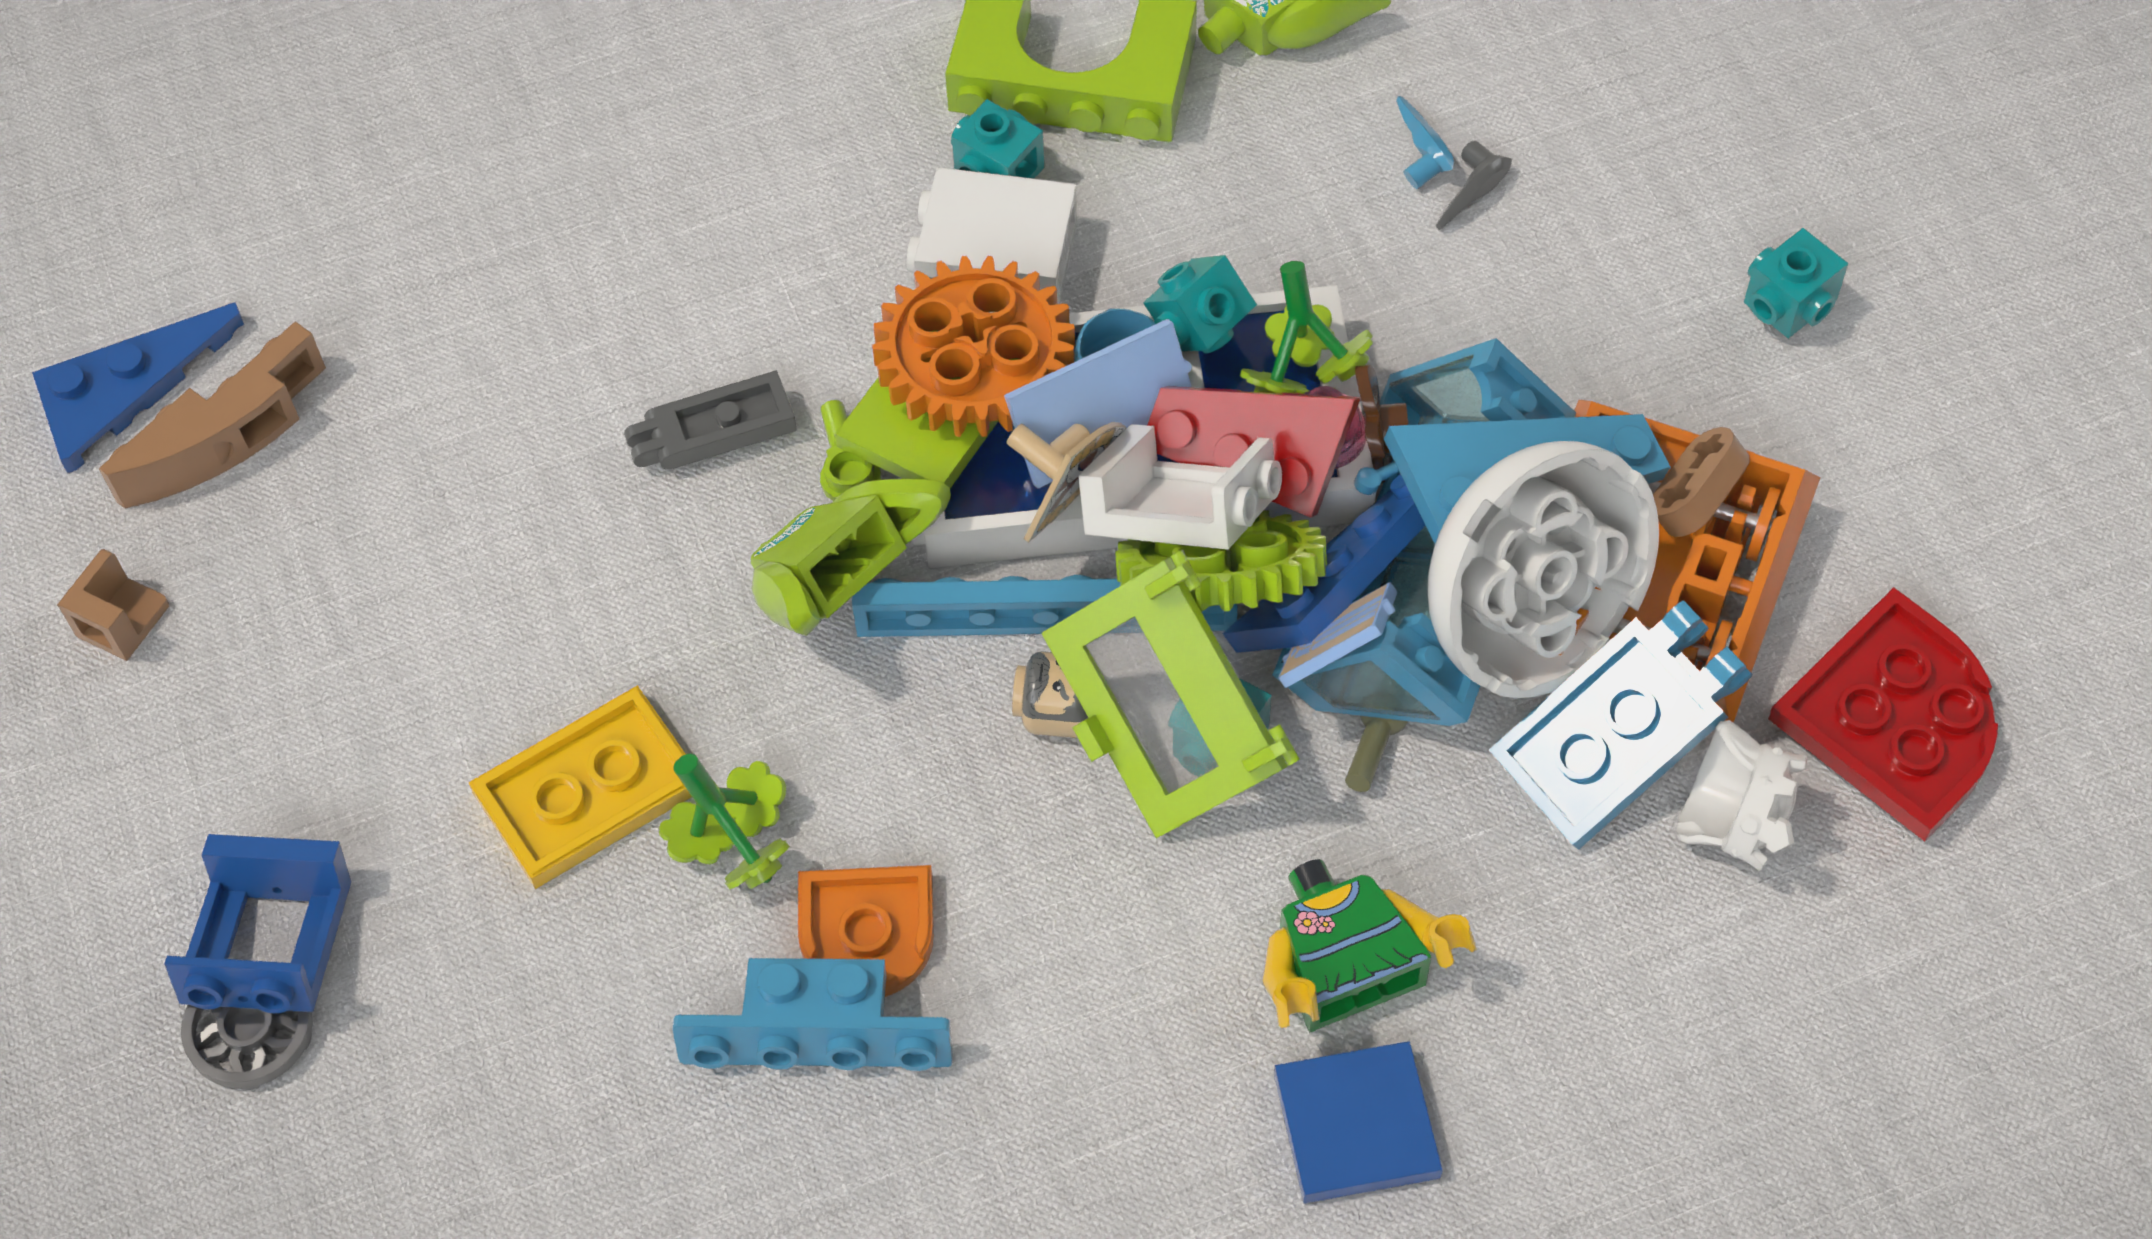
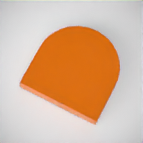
[798,865,934,997]

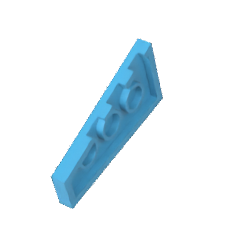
[1384,414,1671,544]

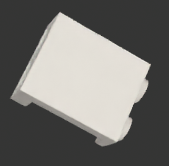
[906,167,1077,304]
[1078,424,1282,550]

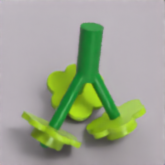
[1240,261,1373,395]
[659,754,790,889]

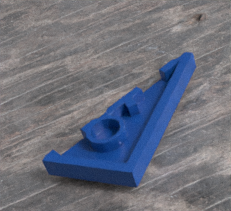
[32,302,245,473]

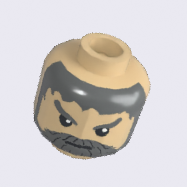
[1012,651,1107,738]

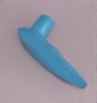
[1396,96,1454,189]

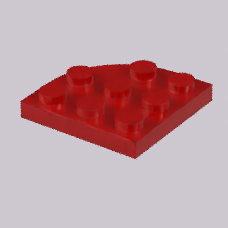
[1768,587,1998,842]

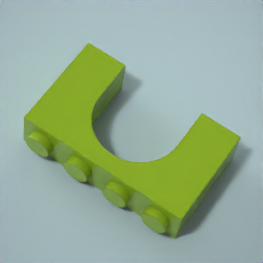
[945,0,1197,142]

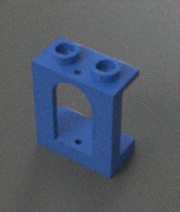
[164,834,352,1014]

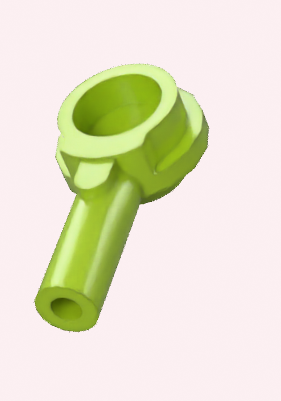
[820,400,881,501]

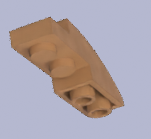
[99,321,326,508]

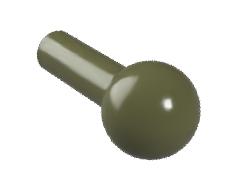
[1345,685,1411,792]

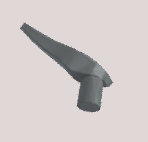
[1436,140,1512,230]

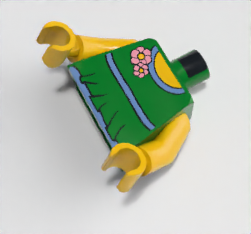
[1263,859,1477,1033]

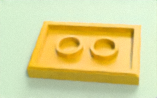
[468,685,692,889]

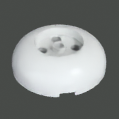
[1427,441,1659,698]

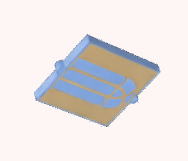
[1278,582,1397,688]

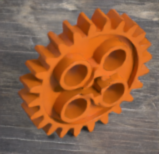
[872,256,1075,437]

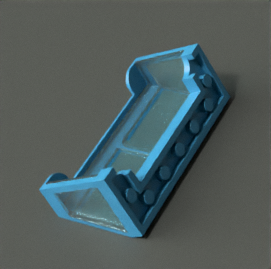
[1272,338,1576,726]

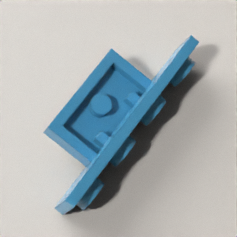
[672,958,953,1071]

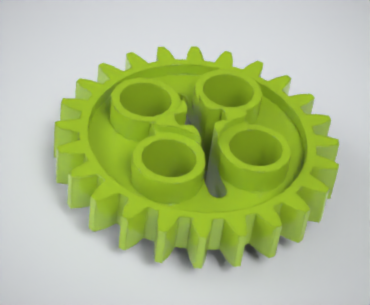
[1115,510,1327,612]

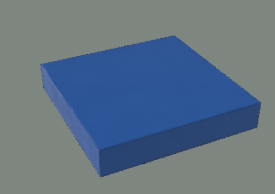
[1274,1041,1442,1204]

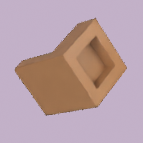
[57,549,169,661]

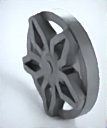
[181,1005,313,1090]

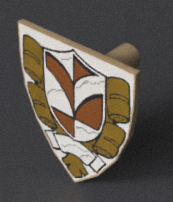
[1007,422,1126,543]

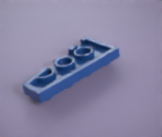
[1222,474,1426,653]

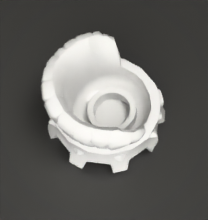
[1676,720,1807,871]

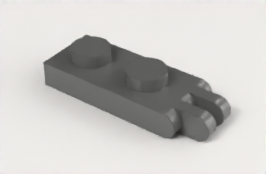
[624,370,797,469]

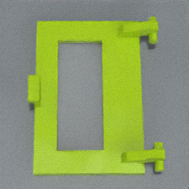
[1041,550,1300,839]

